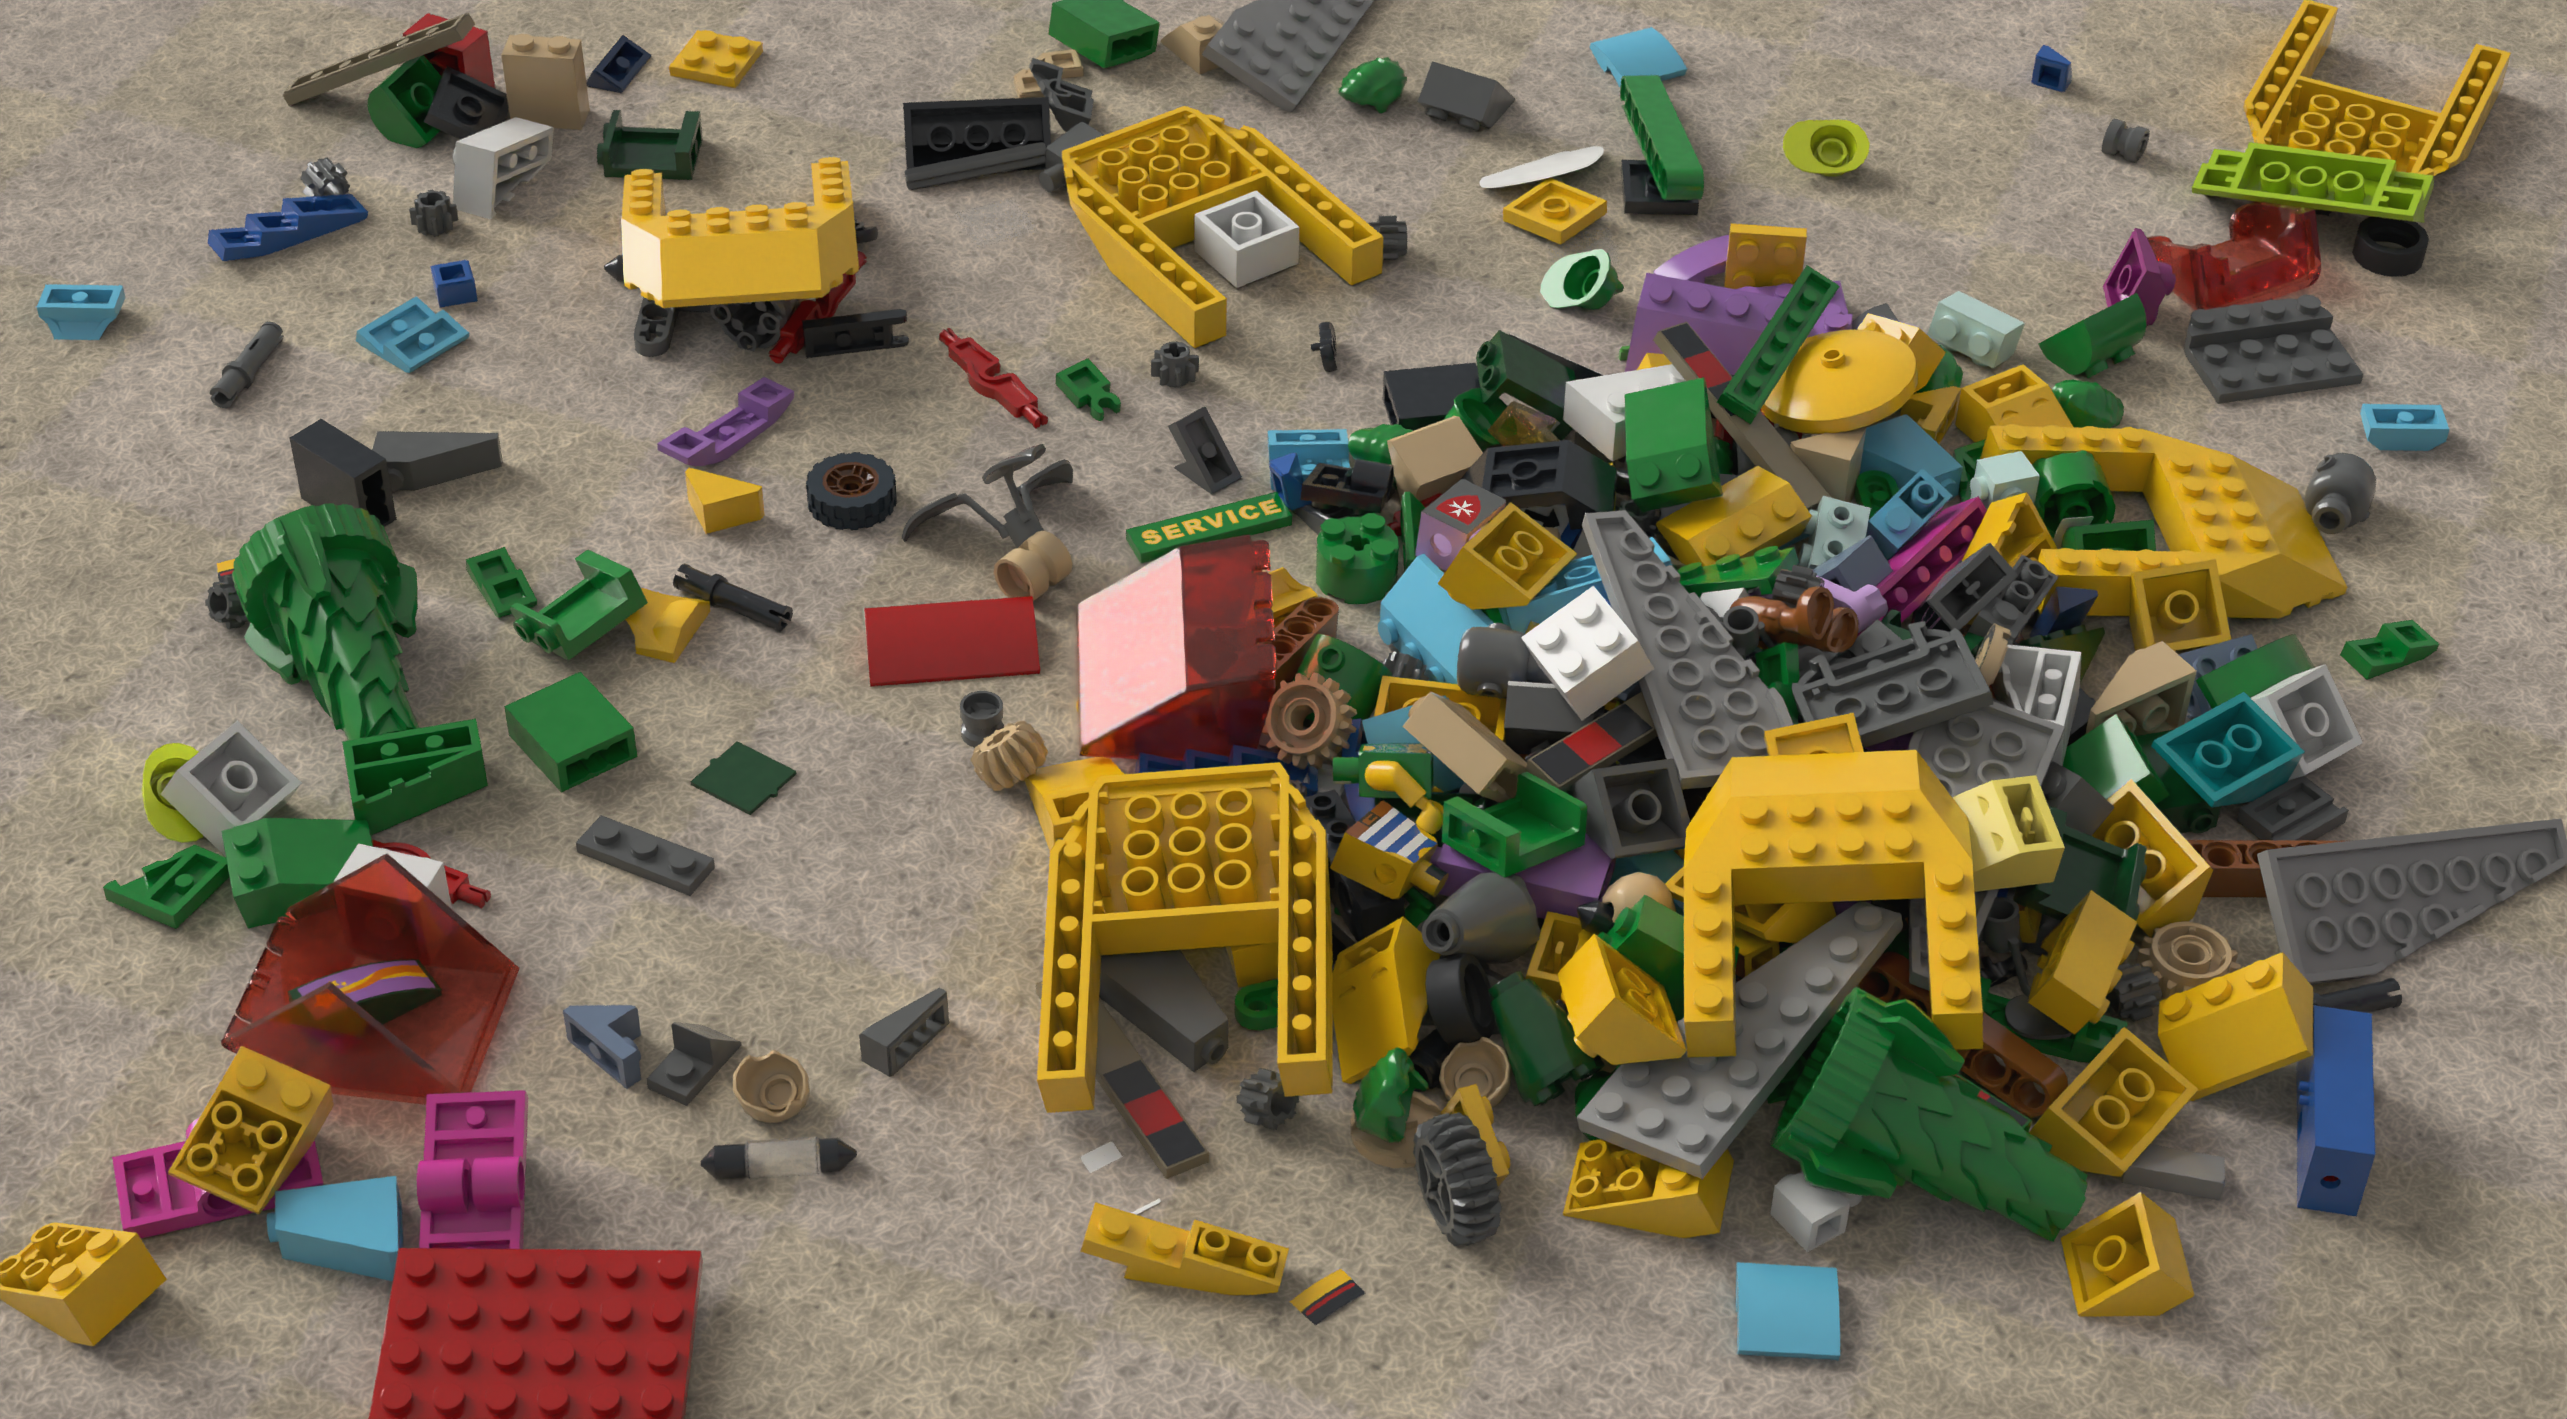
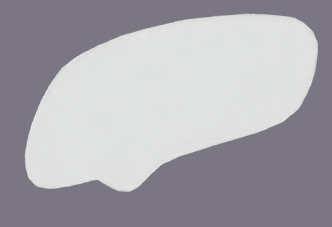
[1480,146,1604,188]

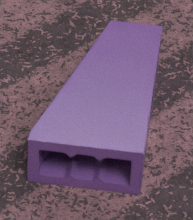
[1430,834,1616,919]

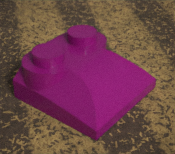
[2103,228,2176,328]

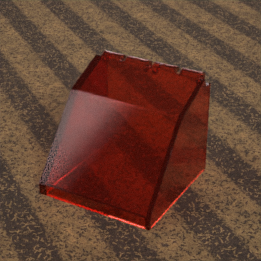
[1076,535,1277,761]
[221,853,520,1105]

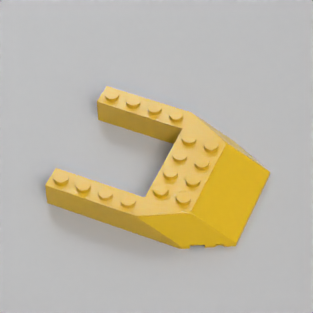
[2243,0,2511,176]
[1062,106,1384,348]
[622,157,859,308]
[1980,424,2348,619]
[1684,750,1983,1058]
[1037,762,1333,1113]

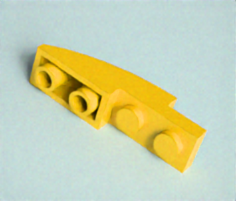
[1080,1202,1289,1296]

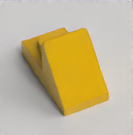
[1900,386,1961,445]

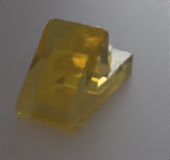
[1488,401,1560,446]

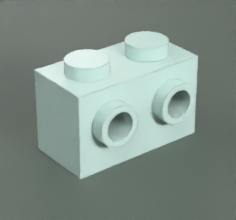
[1927,291,2025,368]
[1970,451,2040,510]
[1798,496,1871,569]

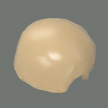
[1602,872,1676,923]
[1439,1037,1512,1108]
[733,1050,810,1123]

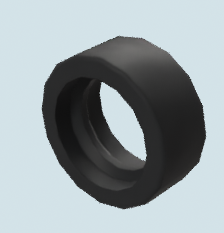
[2352,216,2429,277]
[1425,953,1495,1047]

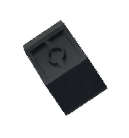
[1460,440,1617,530]

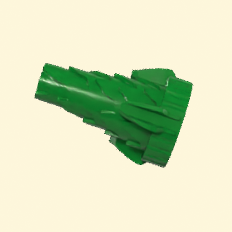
[232,503,419,740]
[1770,987,2088,1242]

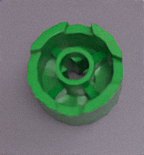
[2032,450,2116,538]
[1316,513,1399,604]

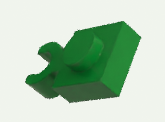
[1055,358,1121,421]

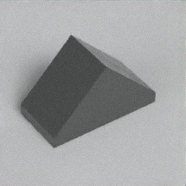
[1926,543,2018,630]

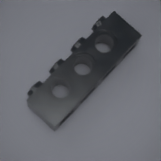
[1304,789,1405,942]

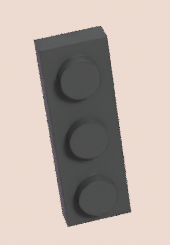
[576,815,715,896]

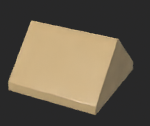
[1387,416,1483,503]
[1790,427,1866,503]

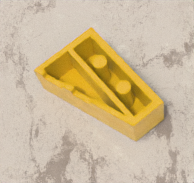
[1962,492,2058,614]
[2028,890,2137,1035]

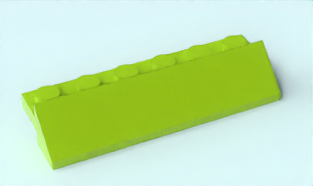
[2192,142,2434,223]

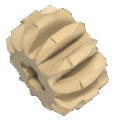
[970,721,1048,791]

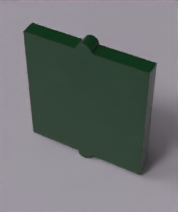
[690,741,797,815]

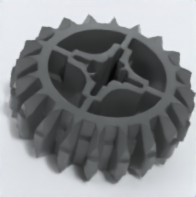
[1413,1112,1502,1247]

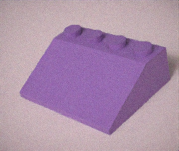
[1625,273,1784,375]

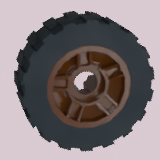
[806,452,897,531]

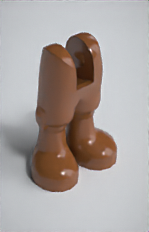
[1730,586,1859,653]

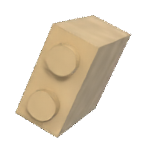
[501,34,590,130]
[1402,692,1528,803]

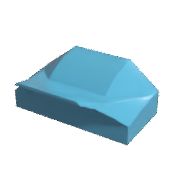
[37,284,125,340]
[2360,404,2449,451]

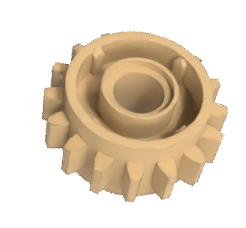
[1261,672,1357,770]
[2136,922,2241,999]

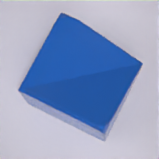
[2031,45,2072,92]
[430,260,478,308]
[1269,453,1311,510]

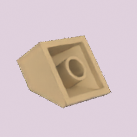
[1161,15,1224,75]

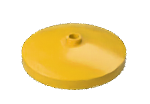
[1761,330,1918,434]

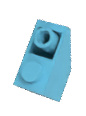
[1866,468,1953,561]

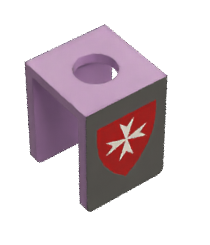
[1415,479,1506,571]

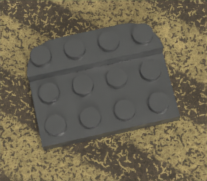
[2184,295,2363,404]
[1792,621,1994,748]

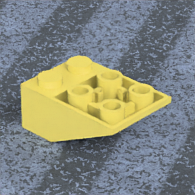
[1952,775,2065,892]

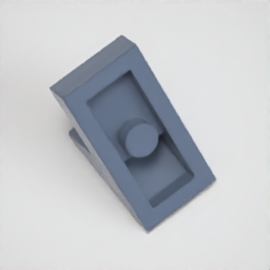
[563,1005,641,1089]

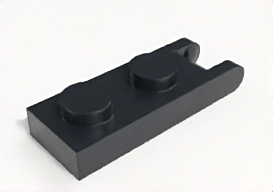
[802,309,909,358]

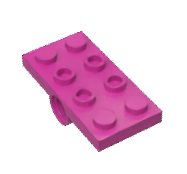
[417,1090,528,1249]
[112,1118,324,1239]

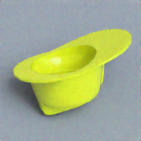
[1783,119,1869,177]
[141,743,204,843]

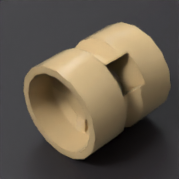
[994,531,1073,602]

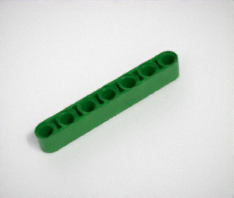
[1620,75,1704,200]

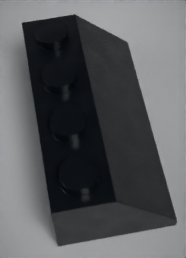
[903,97,1051,171]

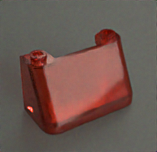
[2147,201,2321,310]

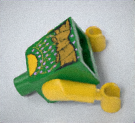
[1333,743,1444,834]

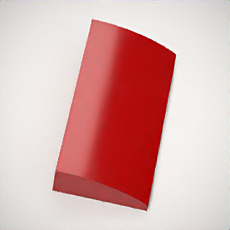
[864,596,1040,687]

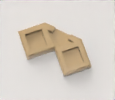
[1014,50,1084,98]

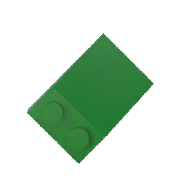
[1625,377,1723,512]
[221,818,374,929]

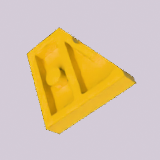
[1441,1084,1510,1186]

